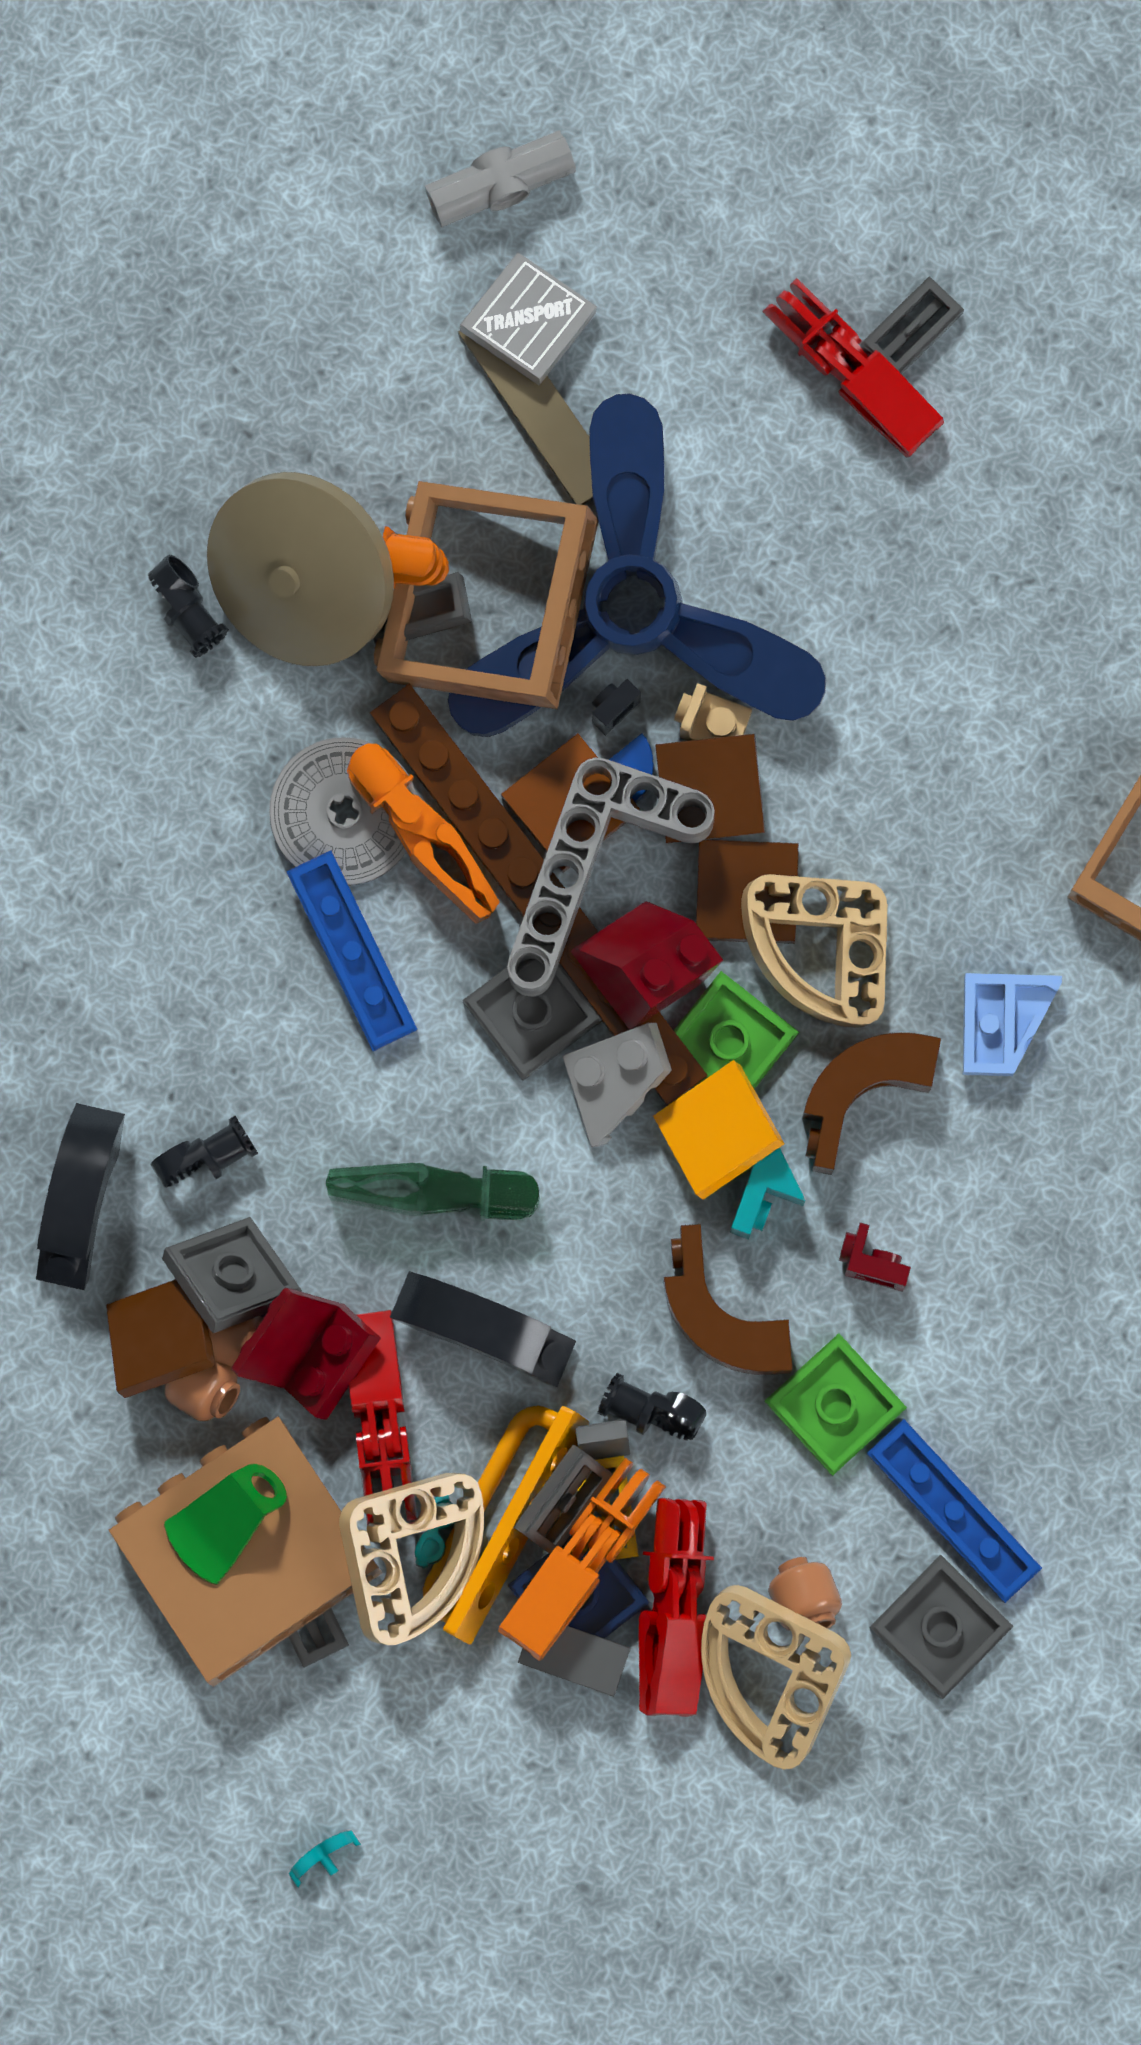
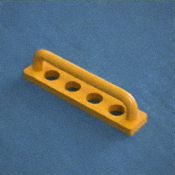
[423,1405,589,1645]

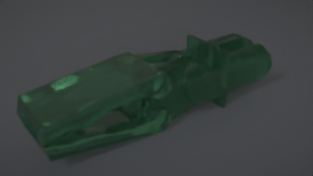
[326,1163,540,1221]

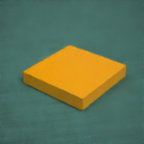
[653,1060,785,1200]

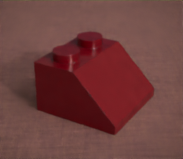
[571,901,723,1030]

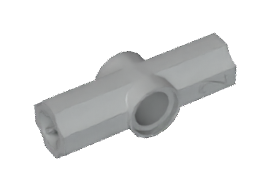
[425,130,576,228]

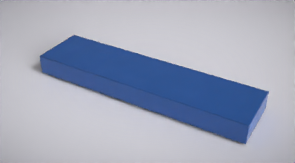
[286,850,418,1052]
[866,1419,1042,1603]

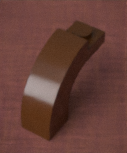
[802,1033,941,1175]
[663,1224,792,1375]

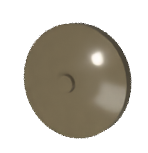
[207,472,394,666]

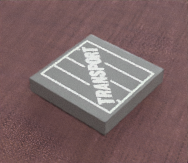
[460,252,597,385]

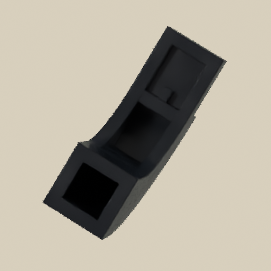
[36,1103,125,1290]
[390,1271,576,1387]

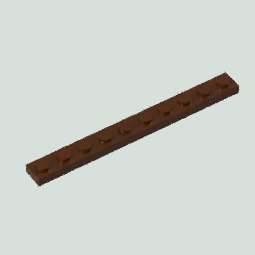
[370,683,708,1106]

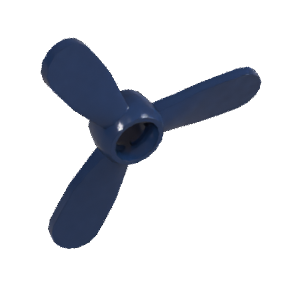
[448,393,826,737]

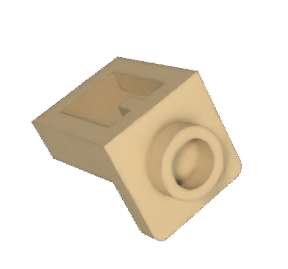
[674,683,752,741]

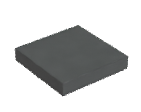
[462,959,602,1081]
[162,1217,302,1333]
[869,1555,1014,1699]

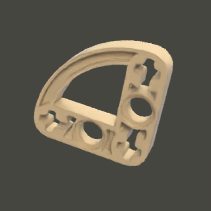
[741,874,888,1028]
[339,1473,484,1645]
[701,1585,851,1770]

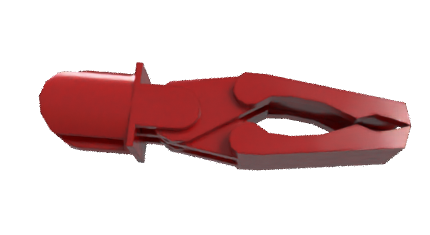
[762,278,944,458]
[349,1310,417,1525]
[639,1498,714,1717]

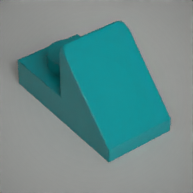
[730,1147,806,1240]

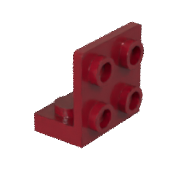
[231,1288,381,1420]

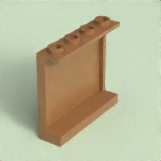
[109,1416,383,1687]

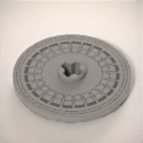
[269,737,416,886]

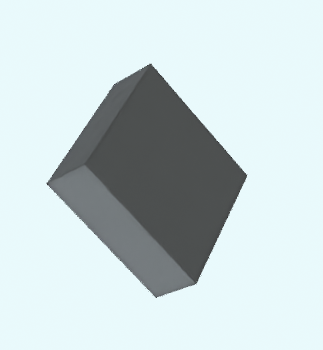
[575,1419,630,1460]

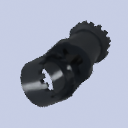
[148,554,229,658]
[150,1116,258,1188]
[597,1373,707,1441]

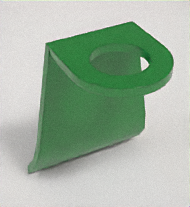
[164,1464,287,1585]

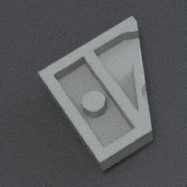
[563,1023,672,1147]

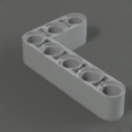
[507,757,714,997]

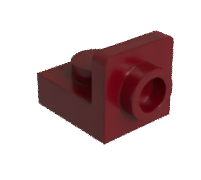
[839,1222,911,1292]

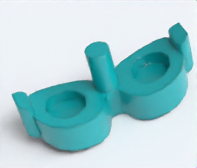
[414,1495,454,1569]
[289,1830,361,1888]

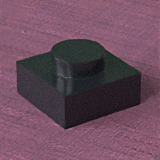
[592,679,641,736]

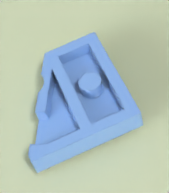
[962,973,1062,1076]

